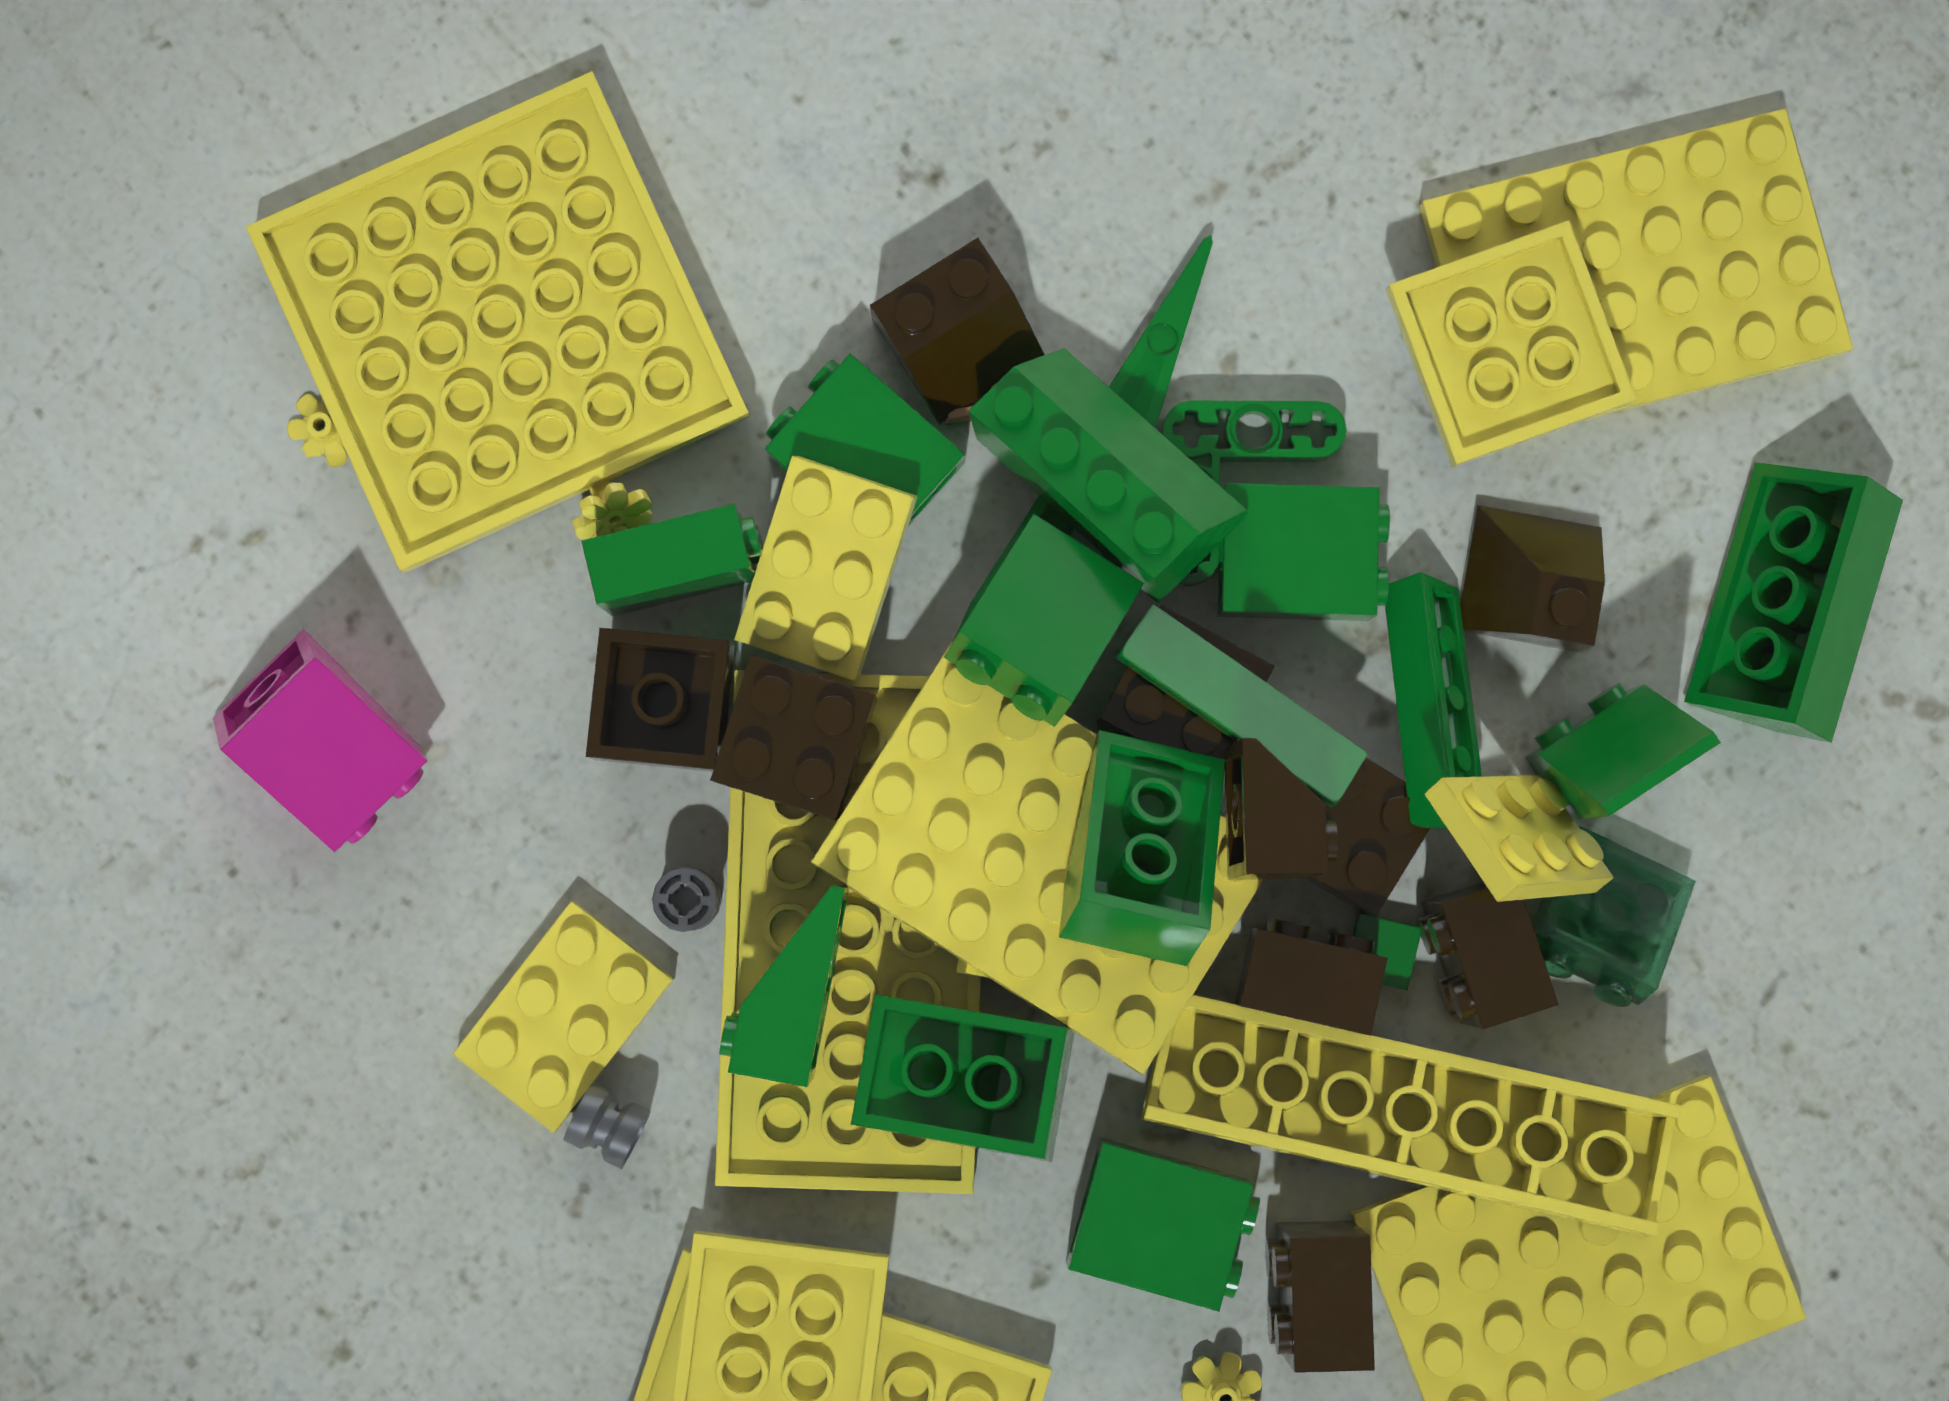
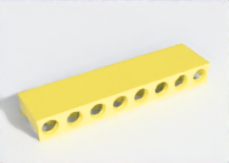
[1140,995,1682,1237]

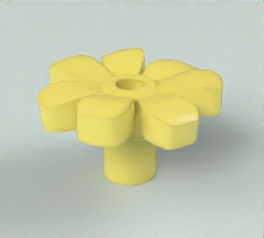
[287,394,347,467]
[572,480,653,540]
[1181,1352,1262,1401]

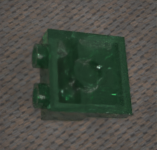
[1532,826,1696,1007]

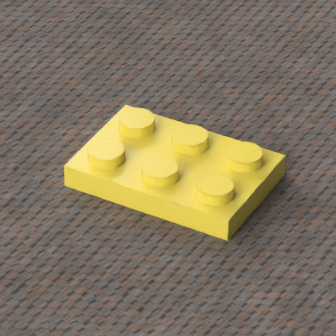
[734,456,918,681]
[1424,775,1614,902]
[453,901,674,1133]

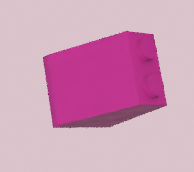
[213,629,427,852]

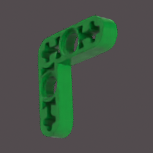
[1161,400,1347,587]

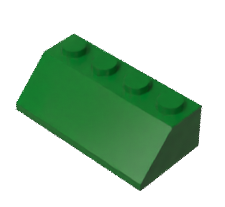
[969,348,1248,604]
[1684,462,1903,743]

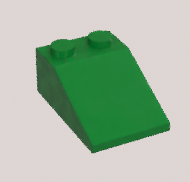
[1525,683,1721,820]
[1059,730,1225,966]
[719,885,850,1087]
[851,994,1074,1162]

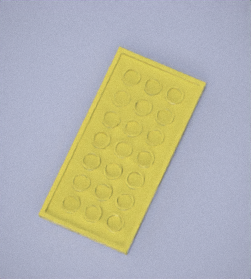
[715,670,981,1194]

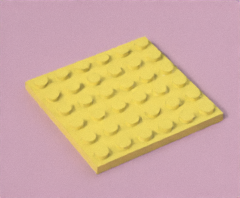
[245,71,750,573]

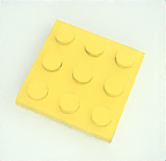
[1386,220,1637,468]
[672,1231,890,1401]

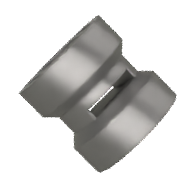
[652,867,722,932]
[563,1083,651,1169]

